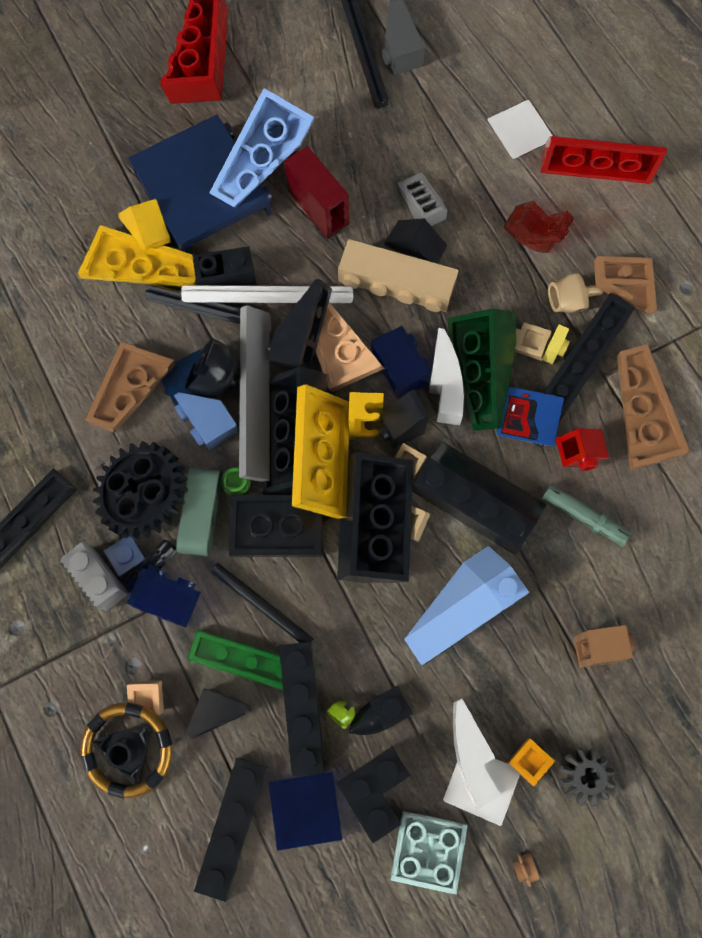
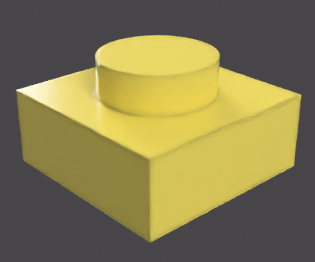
[542,324,570,364]

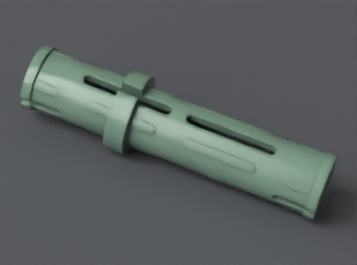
[542,483,632,548]

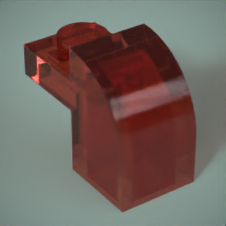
[503,201,574,253]

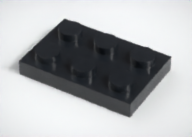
[229,495,322,557]

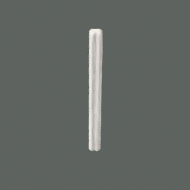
[181,285,353,303]

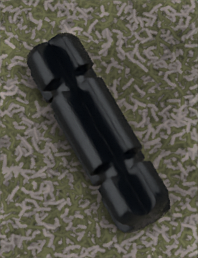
[125,540,177,593]

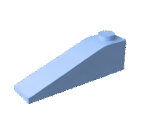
[210,88,315,207]
[404,546,529,666]

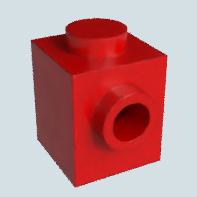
[556,428,609,471]

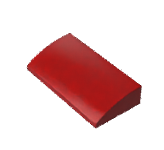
[541,136,667,184]

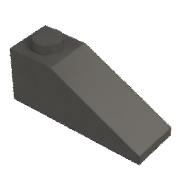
[382,0,425,75]

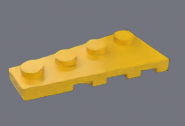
[78,225,197,287]

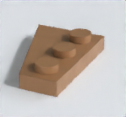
[85,342,176,433]

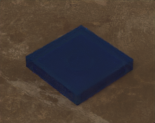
[268,771,343,851]

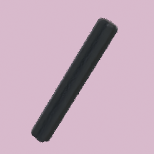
[145,284,242,324]

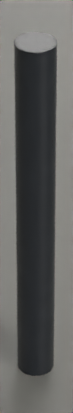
[211,563,314,643]

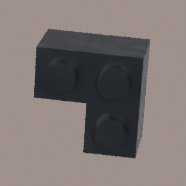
[337,746,411,843]

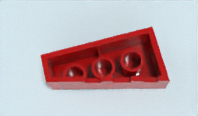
[160,0,228,104]

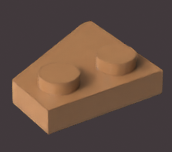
[594,256,657,314]

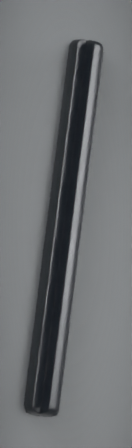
[341,0,388,109]

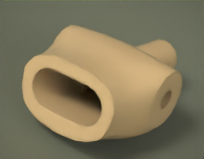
[548,273,603,314]

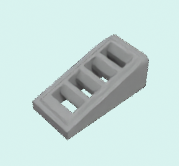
[397,172,448,226]

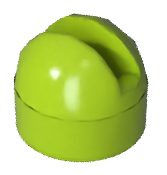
[327,700,355,729]

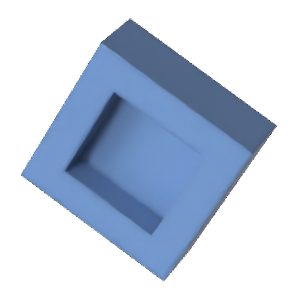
[104,536,146,578]

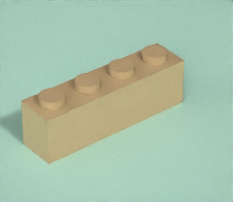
[338,239,459,312]

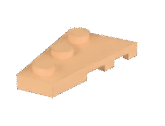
[316,302,385,392]

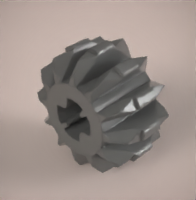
[559,748,616,806]

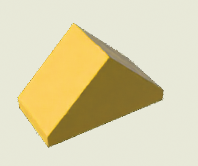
[118,199,170,251]

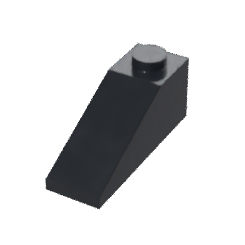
[267,279,332,369]

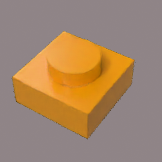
[507,738,555,786]

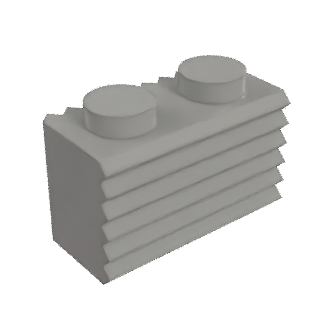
[60,541,129,611]

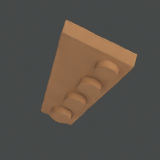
[617,344,690,471]

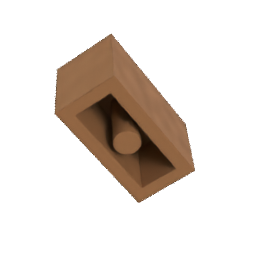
[573,625,635,668]

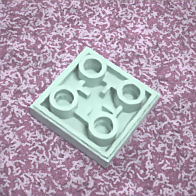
[390,810,468,895]

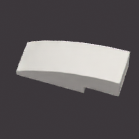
[429,328,464,425]
[452,699,501,809]

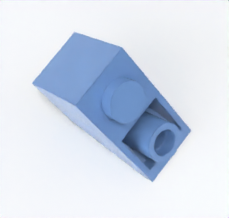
[174,392,239,451]

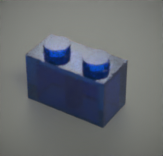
[371,326,432,399]
[125,565,201,628]

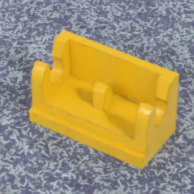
[349,392,384,440]

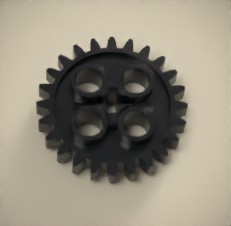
[93,441,188,540]

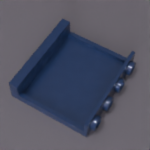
[128,114,273,254]

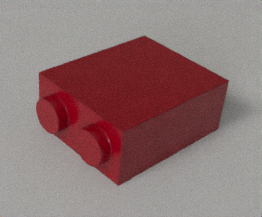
[284,146,350,239]

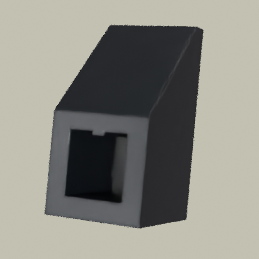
[192,246,257,285]

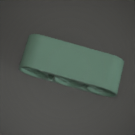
[176,467,222,556]

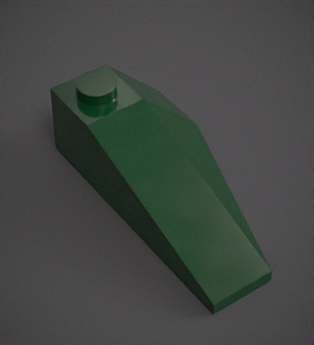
[448,309,516,431]

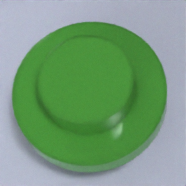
[221,467,251,496]

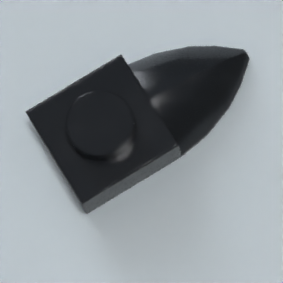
[349,686,413,735]

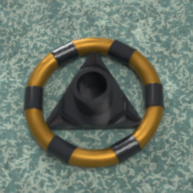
[81,702,173,799]

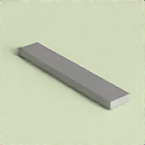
[239,305,270,482]

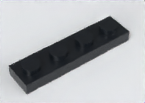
[279,641,325,777]
[194,758,268,902]

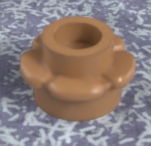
[513,852,540,887]

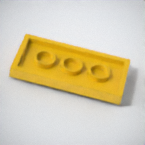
[292,384,349,519]

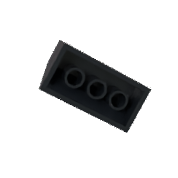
[263,366,327,495]
[412,442,547,555]
[337,452,413,583]

